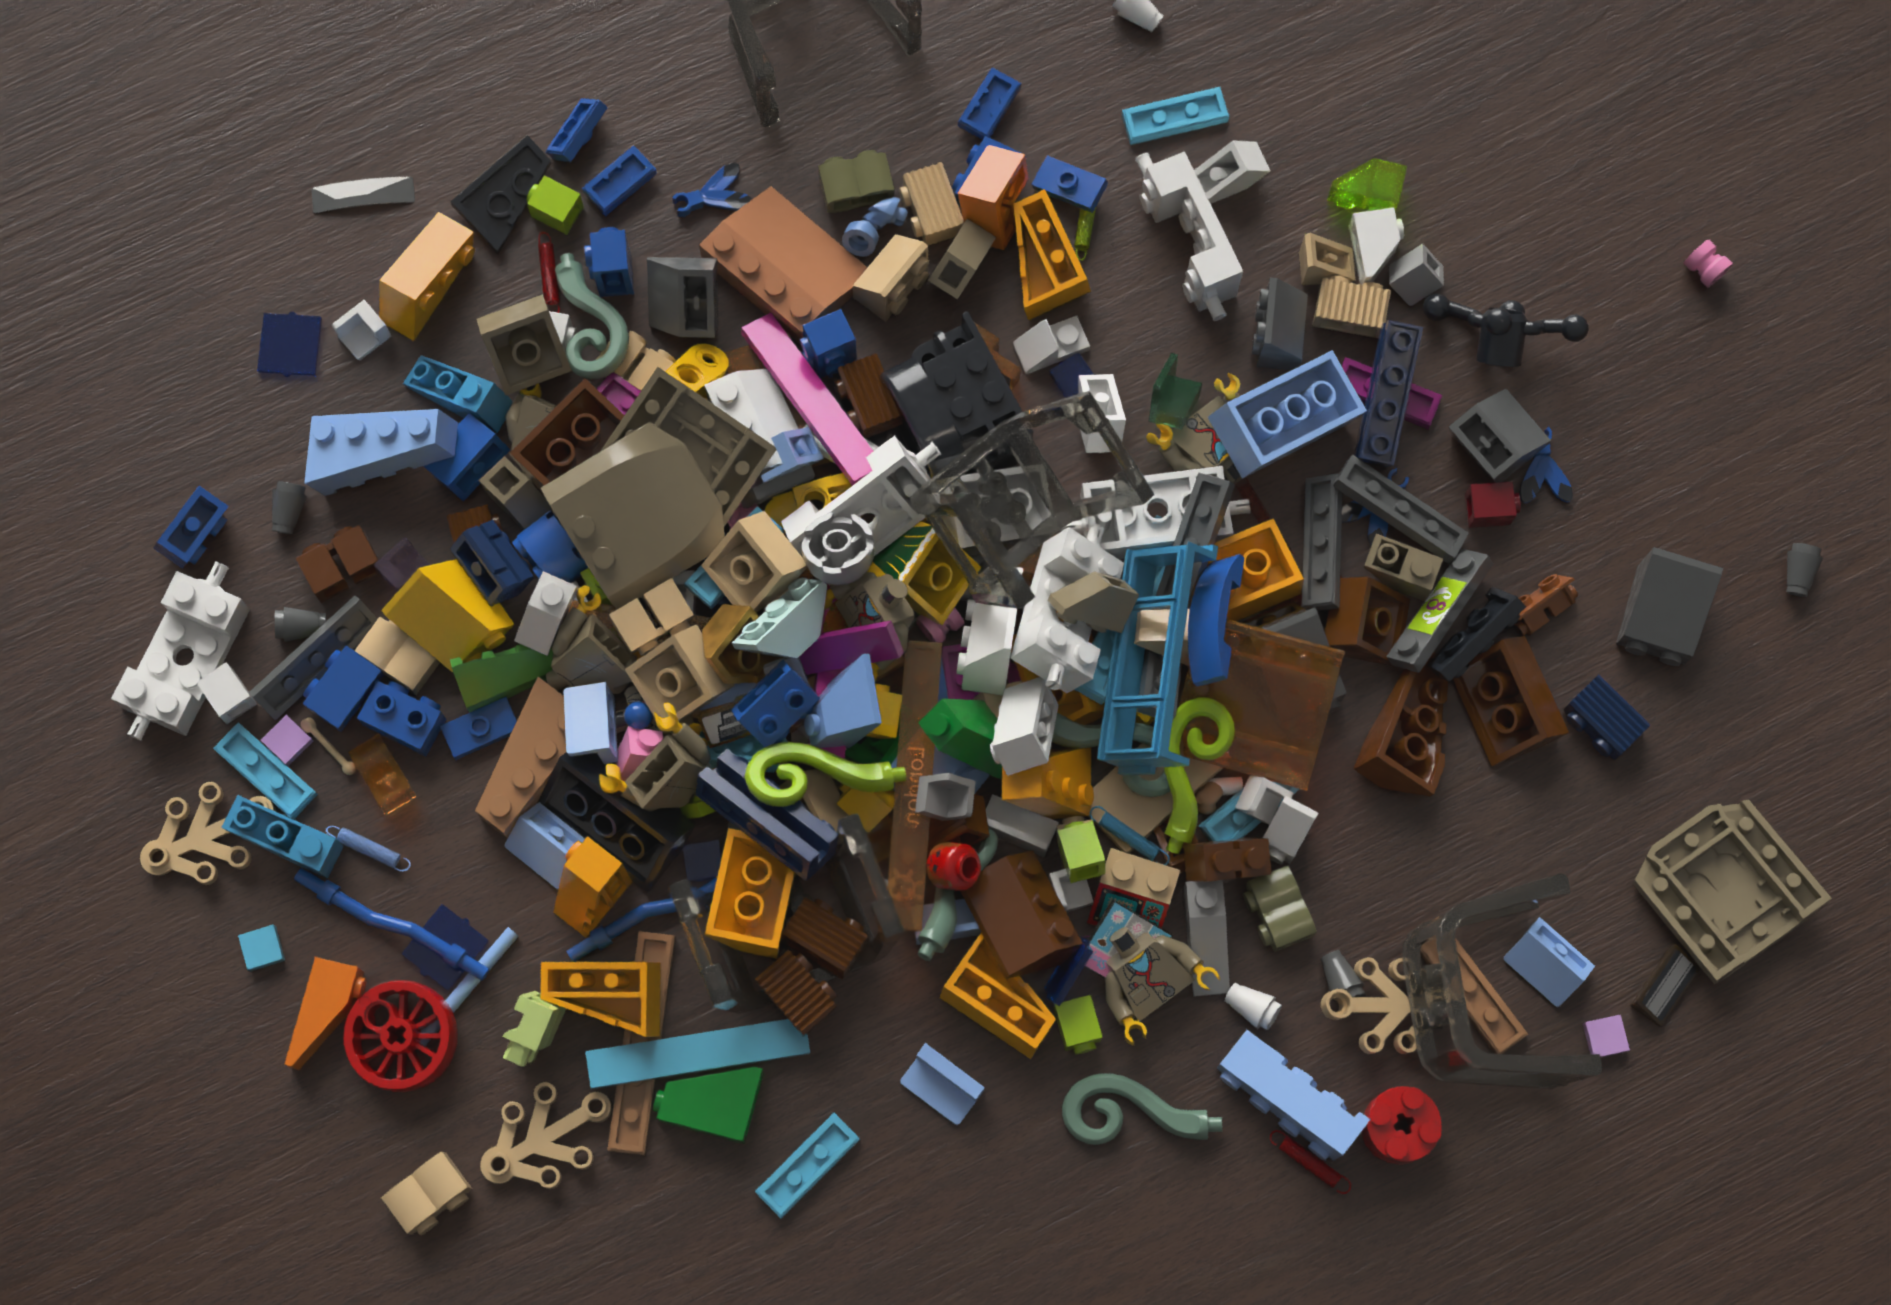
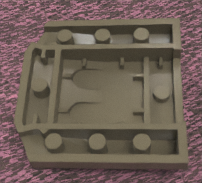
[601,367,776,526]
[541,422,725,610]
[1633,800,1832,984]

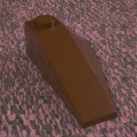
[1353,652,1448,797]

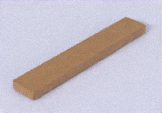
[607,931,676,1156]

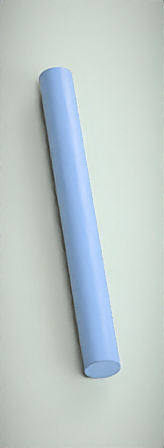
[420,927,519,1046]

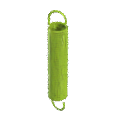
[1074,208,1096,261]

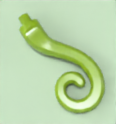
[1164,697,1235,854]
[745,742,906,807]

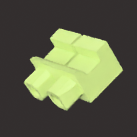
[502,991,566,1067]

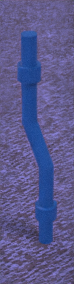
[294,868,490,981]
[566,877,717,962]

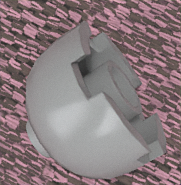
[801,513,874,586]

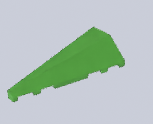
[450,627,624,713]

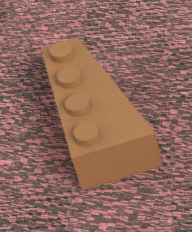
[475,677,566,839]

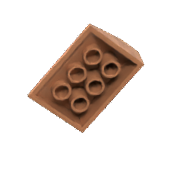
[699,186,868,344]

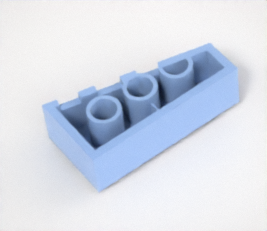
[304,409,458,496]
[1217,1030,1370,1161]

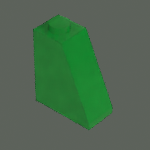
[918,699,1002,779]
[653,1067,764,1144]

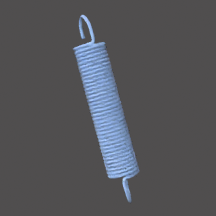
[326,826,411,871]

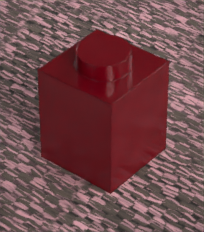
[1465,482,1521,528]

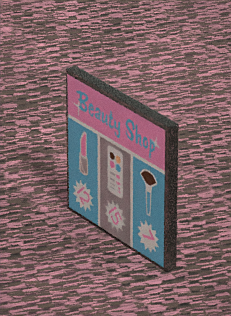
[1074,899,1173,979]

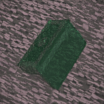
[1148,353,1202,430]

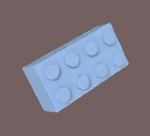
[1208,350,1367,479]

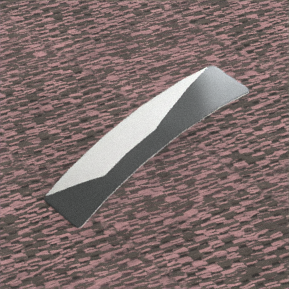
[312,177,415,213]

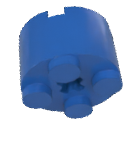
[512,510,589,583]

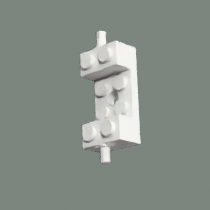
[1136,151,1243,321]
[781,436,945,586]
[1060,466,1250,559]
[1010,524,1124,693]
[111,561,250,741]

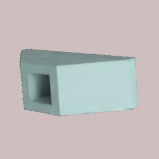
[732,578,827,658]

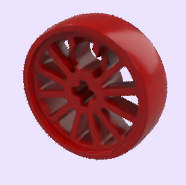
[344,980,458,1092]

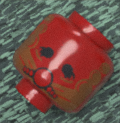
[926,842,981,891]

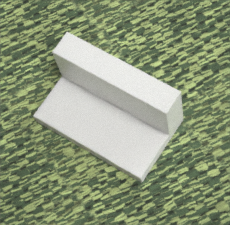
[986,794,1059,857]

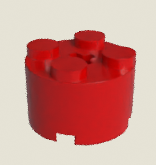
[1361,1086,1442,1165]

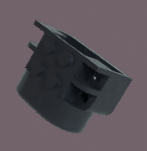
[880,311,1034,481]

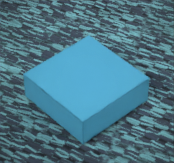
[238,924,285,972]

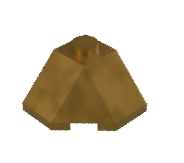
[702,604,784,684]

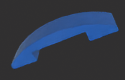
[1188,554,1244,687]

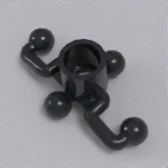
[1423,294,1589,367]

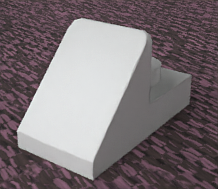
[1013,316,1090,375]

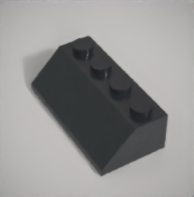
[537,752,696,892]

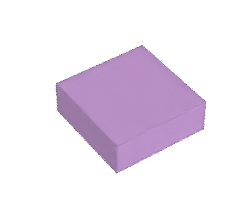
[261,715,313,766]
[1583,1015,1630,1059]

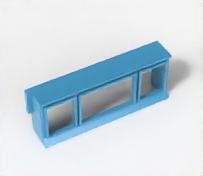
[1097,541,1218,775]

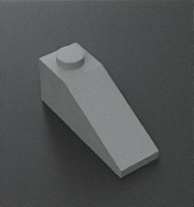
[1182,880,1230,997]

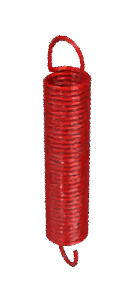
[538,232,560,313]
[1270,1130,1351,1194]

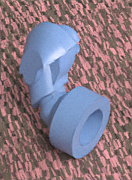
[842,197,908,257]

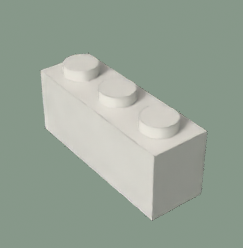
[990,677,1058,776]

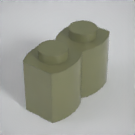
[818,150,895,213]
[1243,865,1317,952]

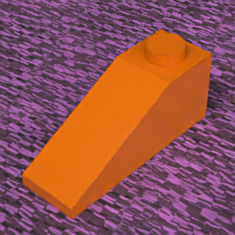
[284,957,367,1070]

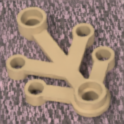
[140,782,276,885]
[1321,957,1457,1054]
[480,1082,612,1189]

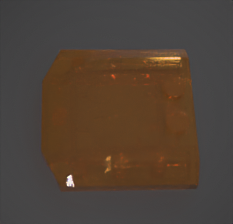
[1179,619,1345,791]

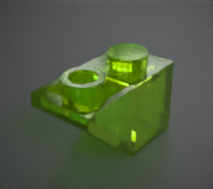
[1327,158,1407,211]

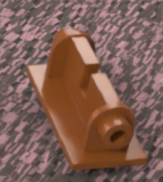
[1514,574,1578,636]

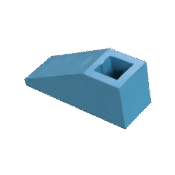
[403,355,513,433]
[221,795,344,879]

